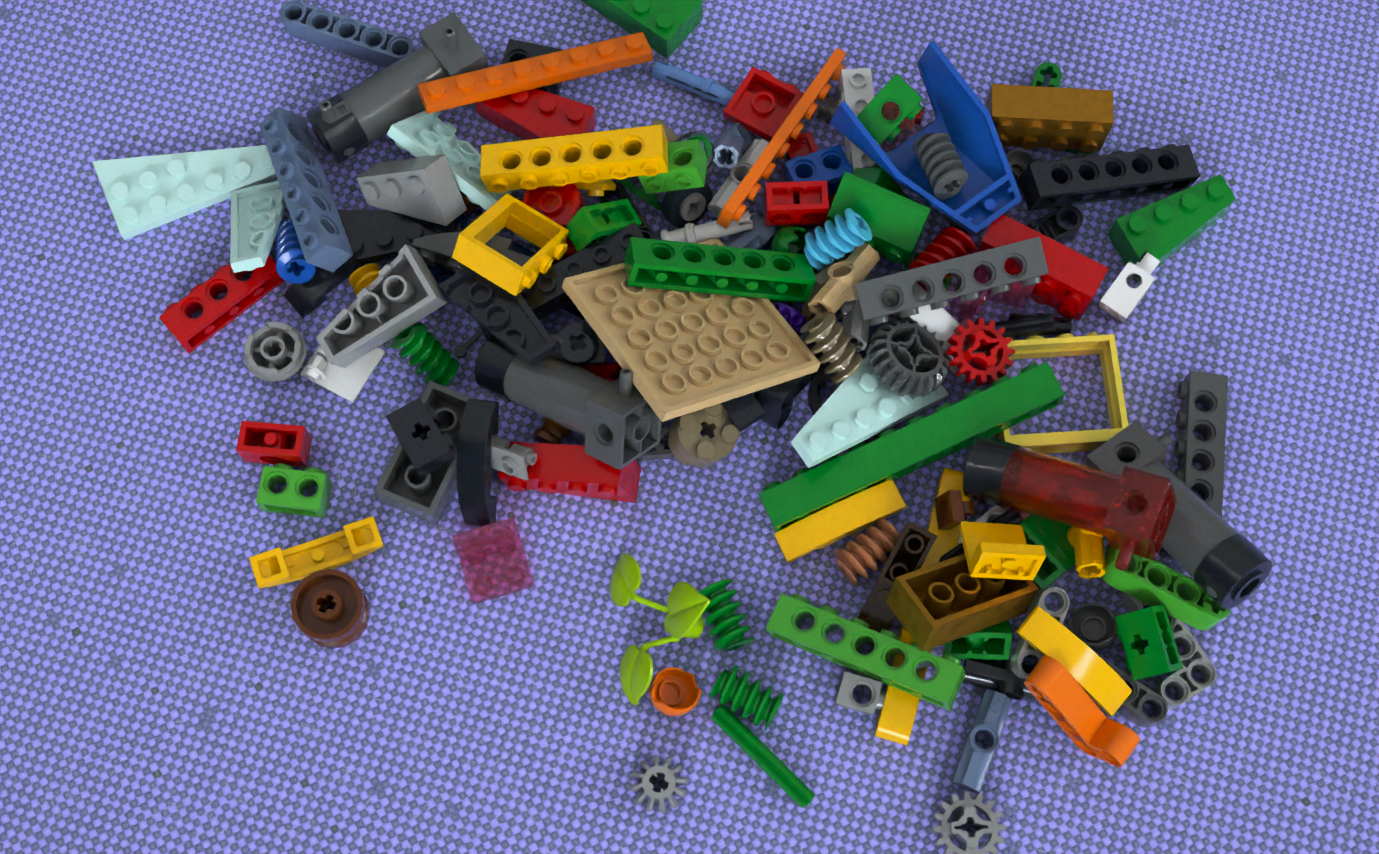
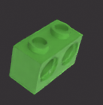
[638,139,708,194]
[256,463,332,518]

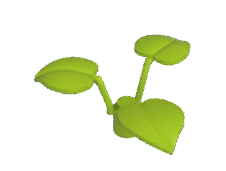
[610,553,711,705]

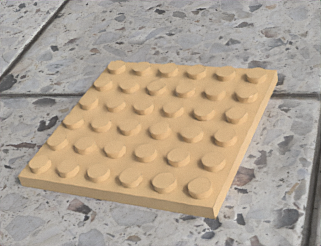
[562,238,821,422]

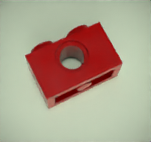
[236,421,312,468]

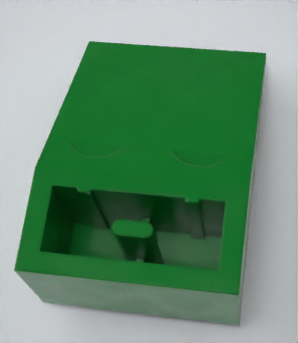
[1019,492,1105,592]

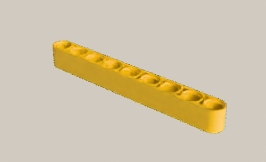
[874,467,970,746]

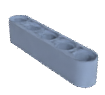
[280,0,414,67]

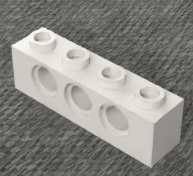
[838,68,880,171]

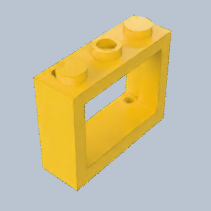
[452,193,569,296]

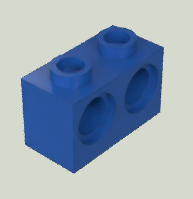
[783,144,854,197]

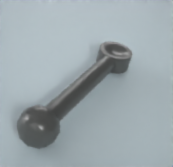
[454,329,483,358]

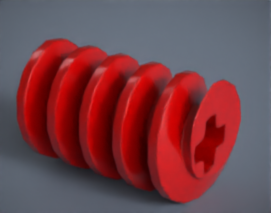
[909,227,976,292]

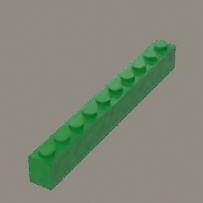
[759,362,1065,532]

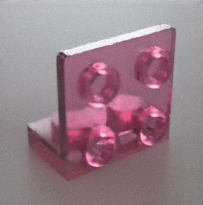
[957,266,1035,323]
[452,518,534,604]

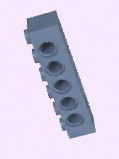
[259,106,354,272]

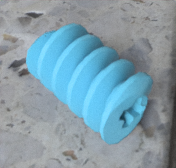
[804,208,873,270]

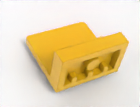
[959,521,1046,581]

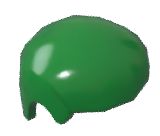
[770,225,808,253]

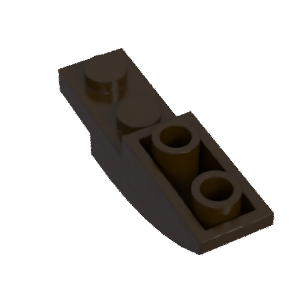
[857,521,937,647]

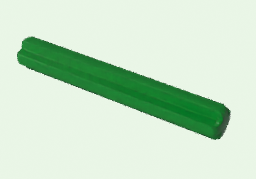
[711,705,815,808]

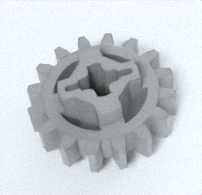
[931,791,1006,854]

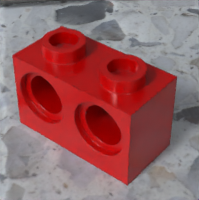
[764,180,829,226]

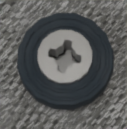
[661,182,712,228]

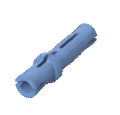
[652,59,736,106]

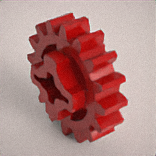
[946,317,1015,387]

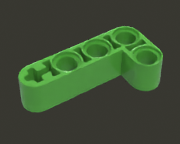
[1102,521,1230,631]

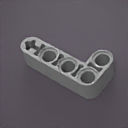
[1121,592,1217,710]

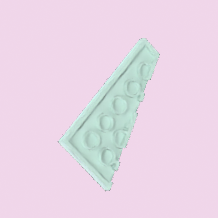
[92,145,277,240]

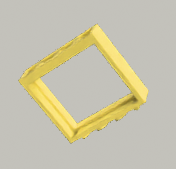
[991,332,1129,455]

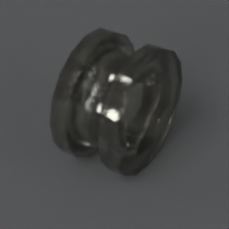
[817,95,841,125]

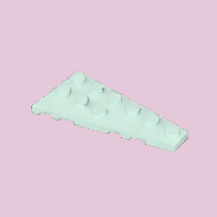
[386,110,531,244]
[790,354,949,468]

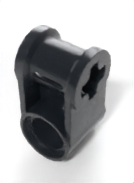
[1027,205,1083,244]

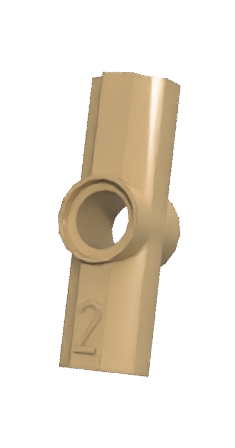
[808,243,880,316]

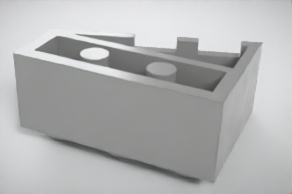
[357,154,467,226]

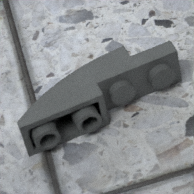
[411,232,532,274]

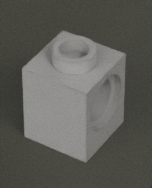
[834,671,886,716]

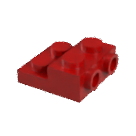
[723,67,804,142]

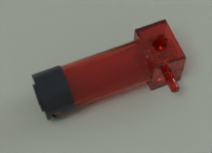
[963,436,1178,571]

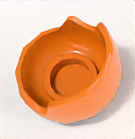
[649,667,701,716]

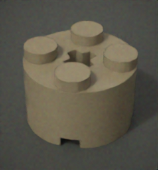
[668,403,740,469]

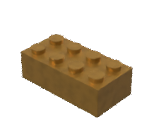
[985,84,1114,153]
[886,554,1038,652]

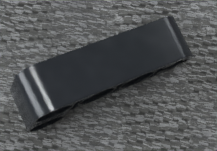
[754,331,827,430]

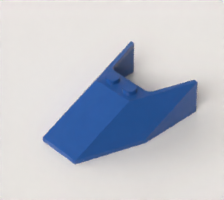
[830,41,1022,235]

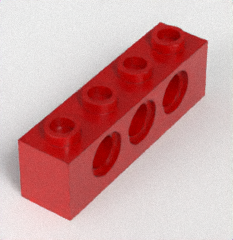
[159,256,285,354]

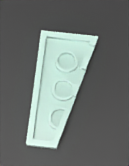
[230,181,287,273]

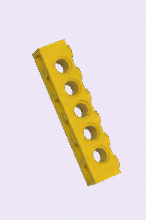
[480,124,668,193]

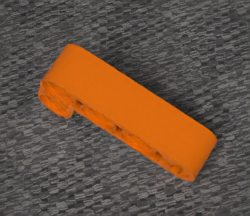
[1024,655,1140,768]

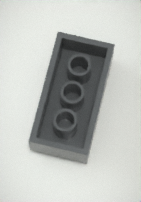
[374,381,474,526]

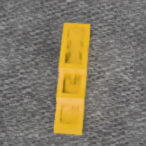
[774,479,907,563]

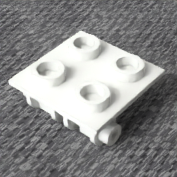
[300,344,385,403]

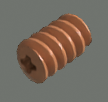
[835,519,900,587]

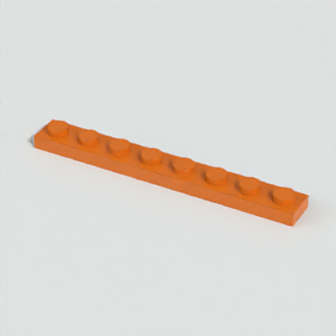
[418,32,653,114]
[716,47,847,229]

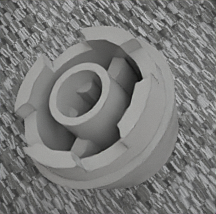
[244,321,306,382]

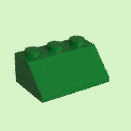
[826,171,931,266]

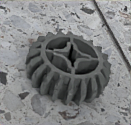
[866,317,950,399]

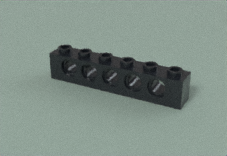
[1018,144,1200,211]
[475,222,645,341]

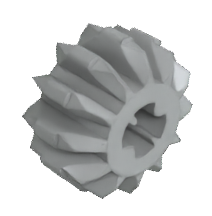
[631,755,687,814]

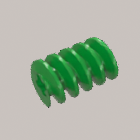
[390,323,459,386]
[699,579,755,652]
[709,665,784,731]

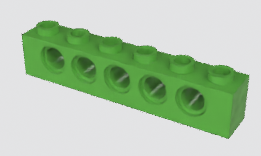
[766,593,966,711]

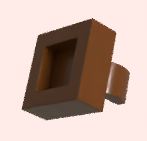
[934,490,975,530]

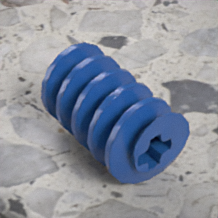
[276,218,316,284]

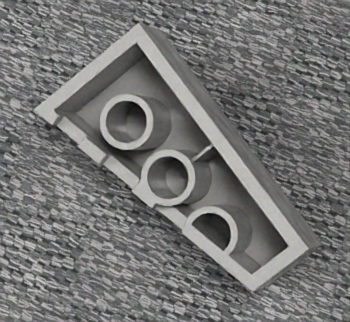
[316,244,448,368]

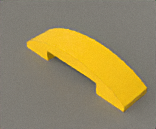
[249,516,383,589]
[1016,606,1132,716]

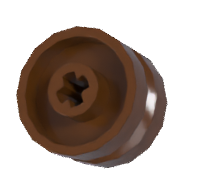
[291,569,370,649]

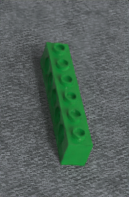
[624,237,816,302]

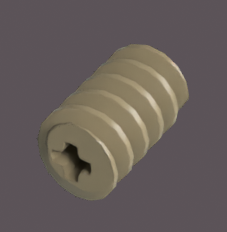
[799,312,863,384]

